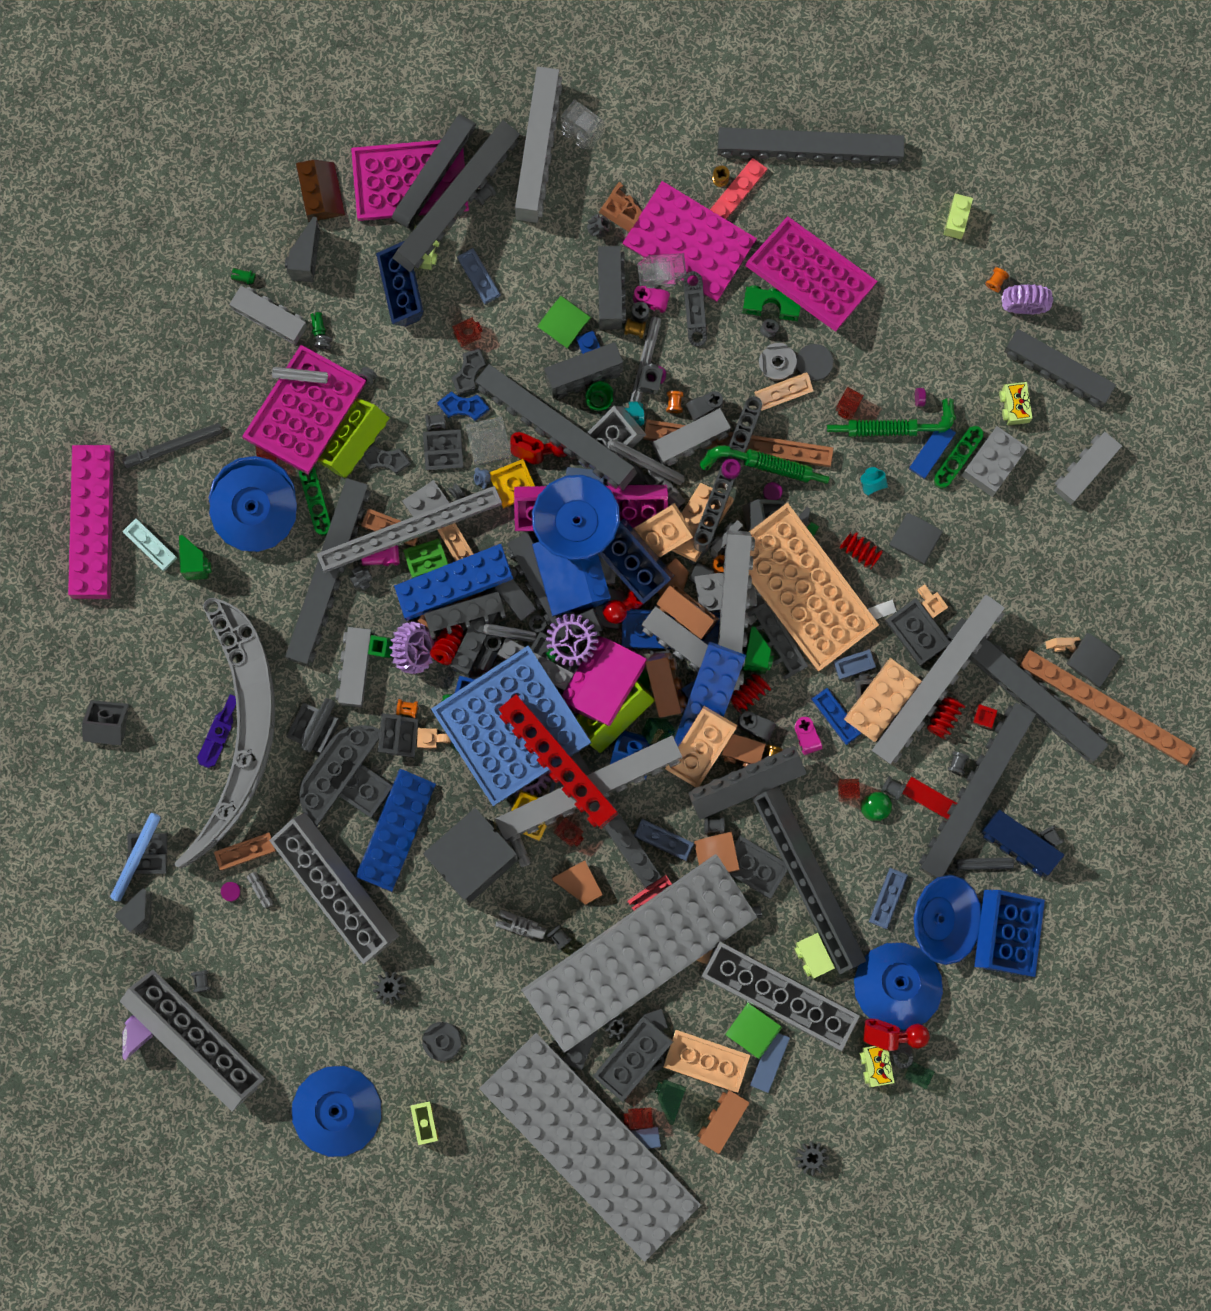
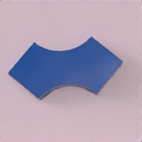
[437,391,490,421]

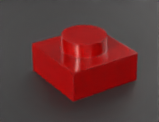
[973,704,998,729]

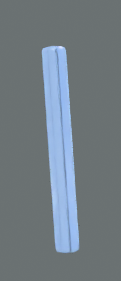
[110,813,161,902]

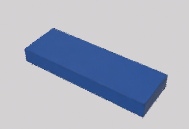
[909,429,956,479]
[811,688,862,745]

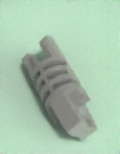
[645,470,686,509]
[495,910,546,939]

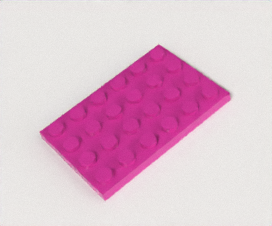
[351,140,469,221]
[622,181,757,302]
[745,216,877,332]
[242,345,366,475]

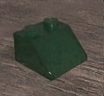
[654,1079,687,1125]

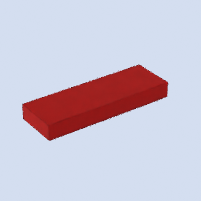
[902,776,957,820]

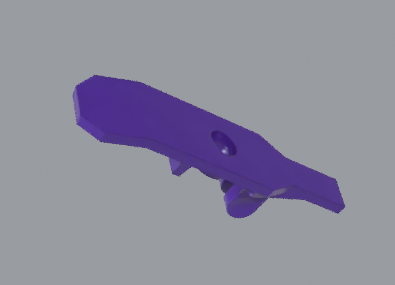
[197,694,236,768]

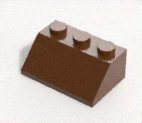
[296,159,345,222]
[645,653,686,718]

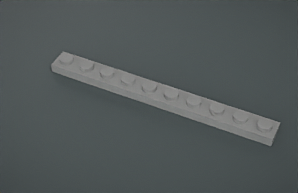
[316,486,502,573]

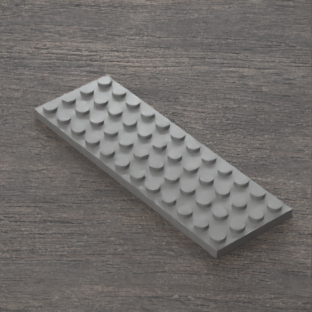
[521,854,757,1053]
[479,1033,701,1262]

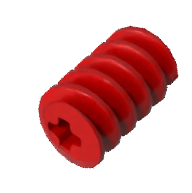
[839,531,883,570]
[430,624,464,665]
[730,674,771,714]
[927,696,965,740]

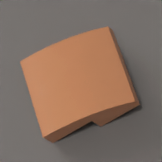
[694,832,740,873]

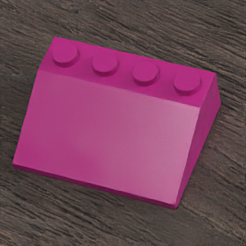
[562,636,648,727]

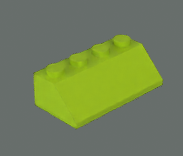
[318,398,390,479]
[575,679,655,753]

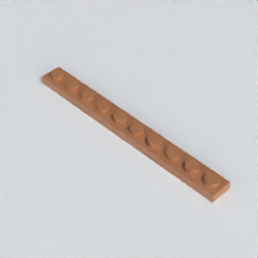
[644,419,834,467]
[1019,650,1196,766]

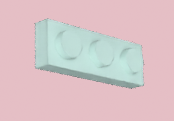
[122,518,177,572]

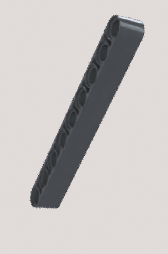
[693,396,762,552]

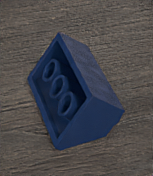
[376,241,424,327]
[599,519,675,604]
[981,810,1064,877]

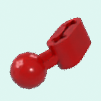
[510,432,568,464]
[603,589,645,624]
[863,1019,930,1051]

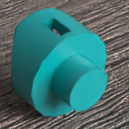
[625,401,644,426]
[860,467,888,496]

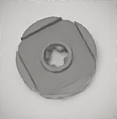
[759,343,797,381]

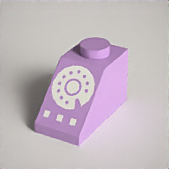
[123,1015,153,1060]

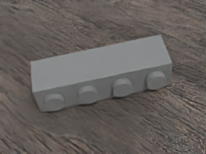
[229,286,307,346]
[652,408,731,466]
[1054,432,1122,505]
[641,606,708,672]
[335,627,372,708]

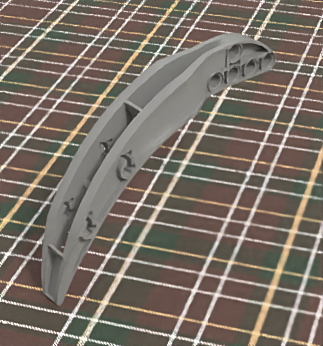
[175,598,275,869]

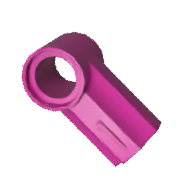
[362,545,400,566]

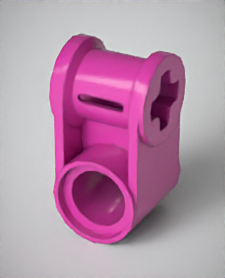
[633,285,670,313]
[794,717,822,755]

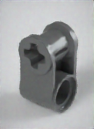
[686,391,723,421]
[738,712,776,742]

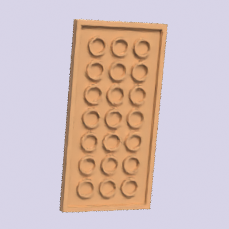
[749,503,879,671]

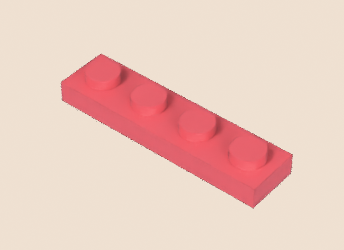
[710,158,767,220]

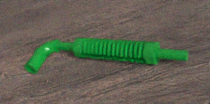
[827,398,956,437]
[700,445,830,484]

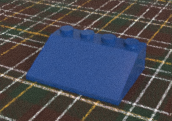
[532,542,611,617]
[974,890,1045,977]

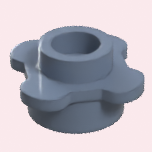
[474,467,491,489]

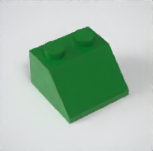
[179,535,212,580]
[743,627,774,674]

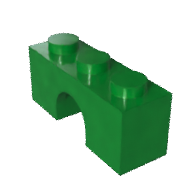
[742,285,800,322]

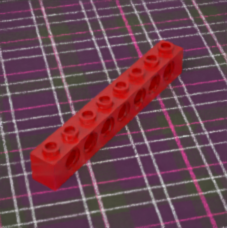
[498,694,618,829]

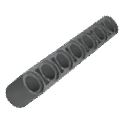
[392,114,476,228]

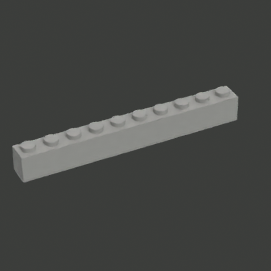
[872,595,1005,764]
[495,736,683,842]

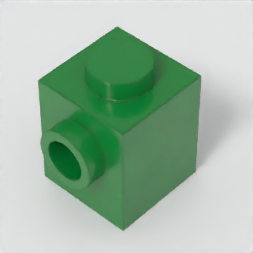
[368,635,393,658]

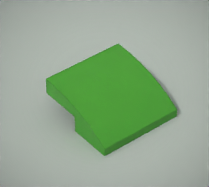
[537,296,591,348]
[403,539,448,578]
[725,1003,782,1059]

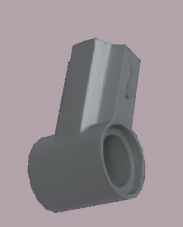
[474,635,503,672]

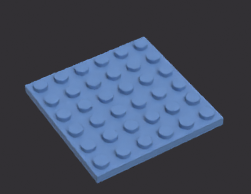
[431,645,591,807]

